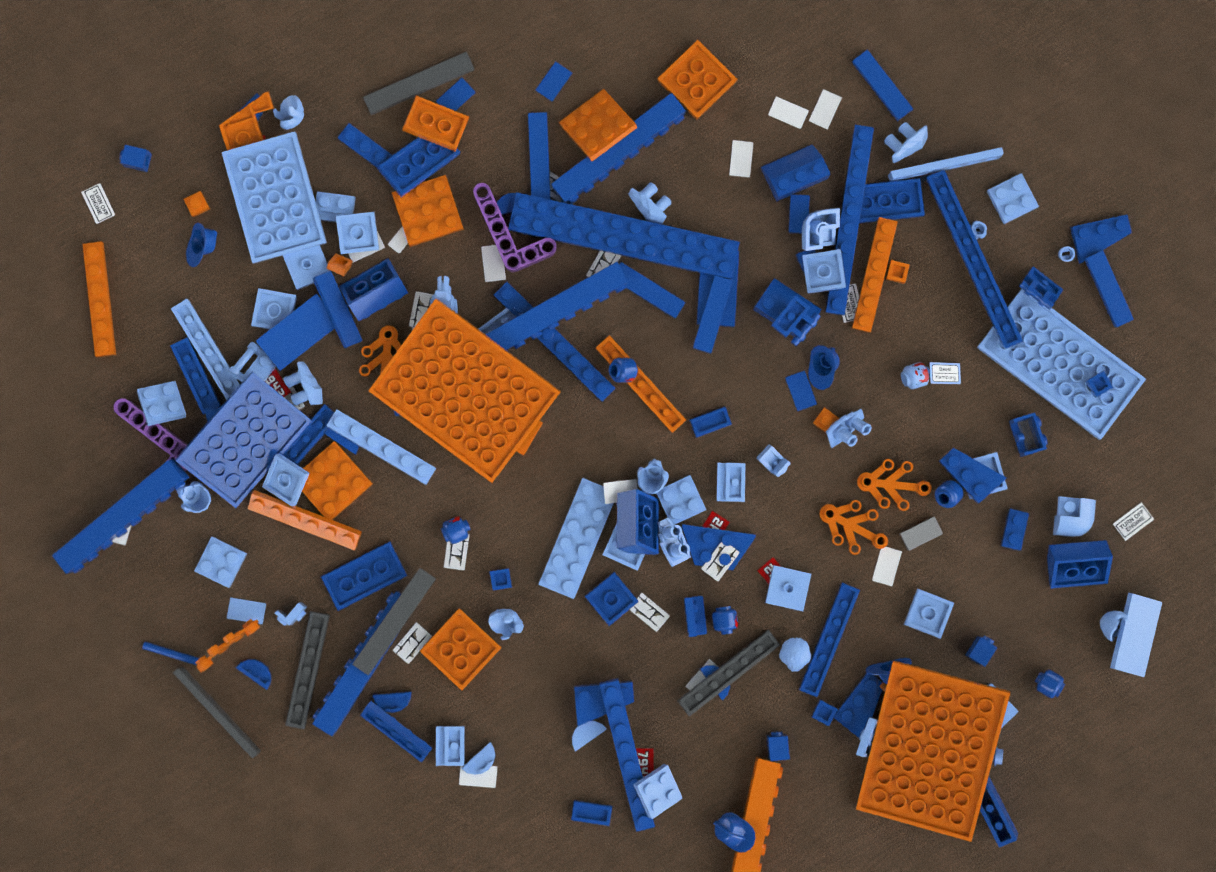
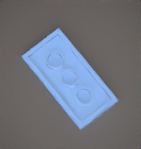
[1110,593,1162,677]

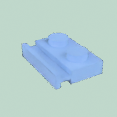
[315,191,356,223]
[716,463,745,502]
[436,726,465,766]

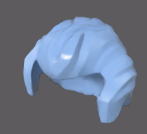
[273,95,304,130]
[637,459,669,494]
[177,481,211,513]
[488,609,524,640]
[1100,611,1128,642]
[779,638,811,672]

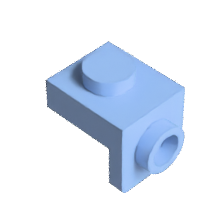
[756,444,791,477]
[275,602,307,626]

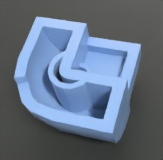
[802,208,840,251]
[1053,496,1096,537]

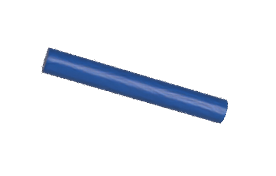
[142,642,200,665]

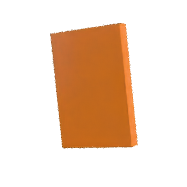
[402,95,469,152]

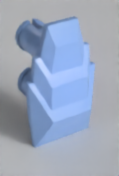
[884,122,928,163]
[628,182,671,224]
[430,276,458,313]
[284,361,323,406]
[826,409,872,448]
[658,518,691,567]

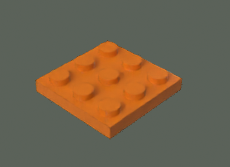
[657,40,738,120]
[559,89,637,161]
[392,175,464,247]
[302,441,373,520]
[420,608,502,690]

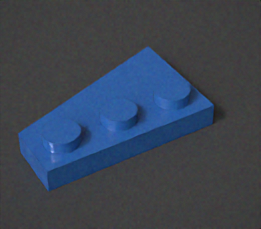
[1070,215,1132,264]
[939,448,1007,504]
[834,673,882,739]

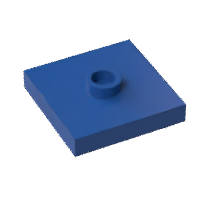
[585,572,639,626]

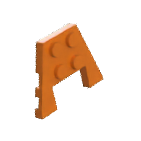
[219,92,274,151]

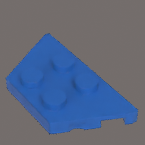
[682,524,756,570]

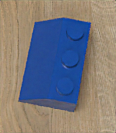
[761,144,830,202]
[339,258,408,321]
[753,278,822,337]
[616,489,659,555]
[1047,540,1113,588]

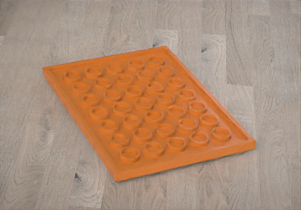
[369,298,561,483]
[856,660,1010,842]

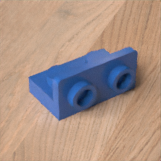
[684,596,707,637]

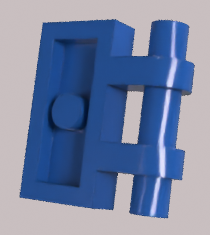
[1019,266,1063,310]
[771,296,821,346]

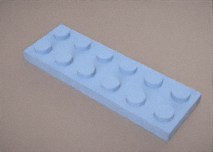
[538,478,613,599]

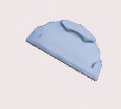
[572,721,607,752]
[461,742,495,775]

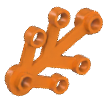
[359,326,401,377]
[857,459,932,511]
[819,500,888,555]
[195,619,260,673]

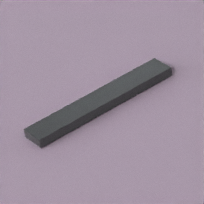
[363,51,475,116]
[352,568,436,675]
[285,611,330,729]
[677,630,780,717]
[173,667,261,758]

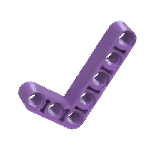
[473,183,556,272]
[114,399,188,471]

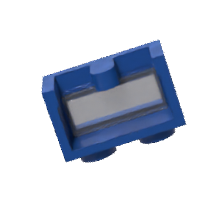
[1009,413,1048,457]

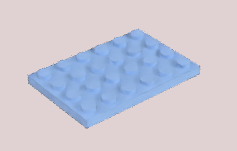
[222,131,327,263]

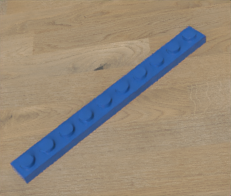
[825,125,874,316]
[926,170,1023,350]

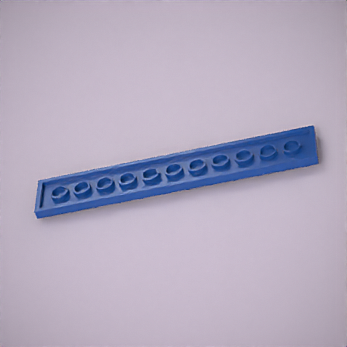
[508,193,740,280]

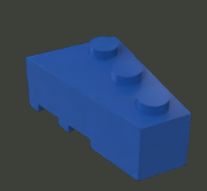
[574,681,634,727]

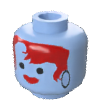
[901,362,930,389]

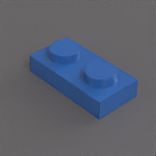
[1001,509,1029,551]

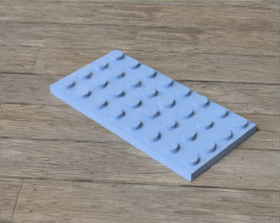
[977,288,1146,440]

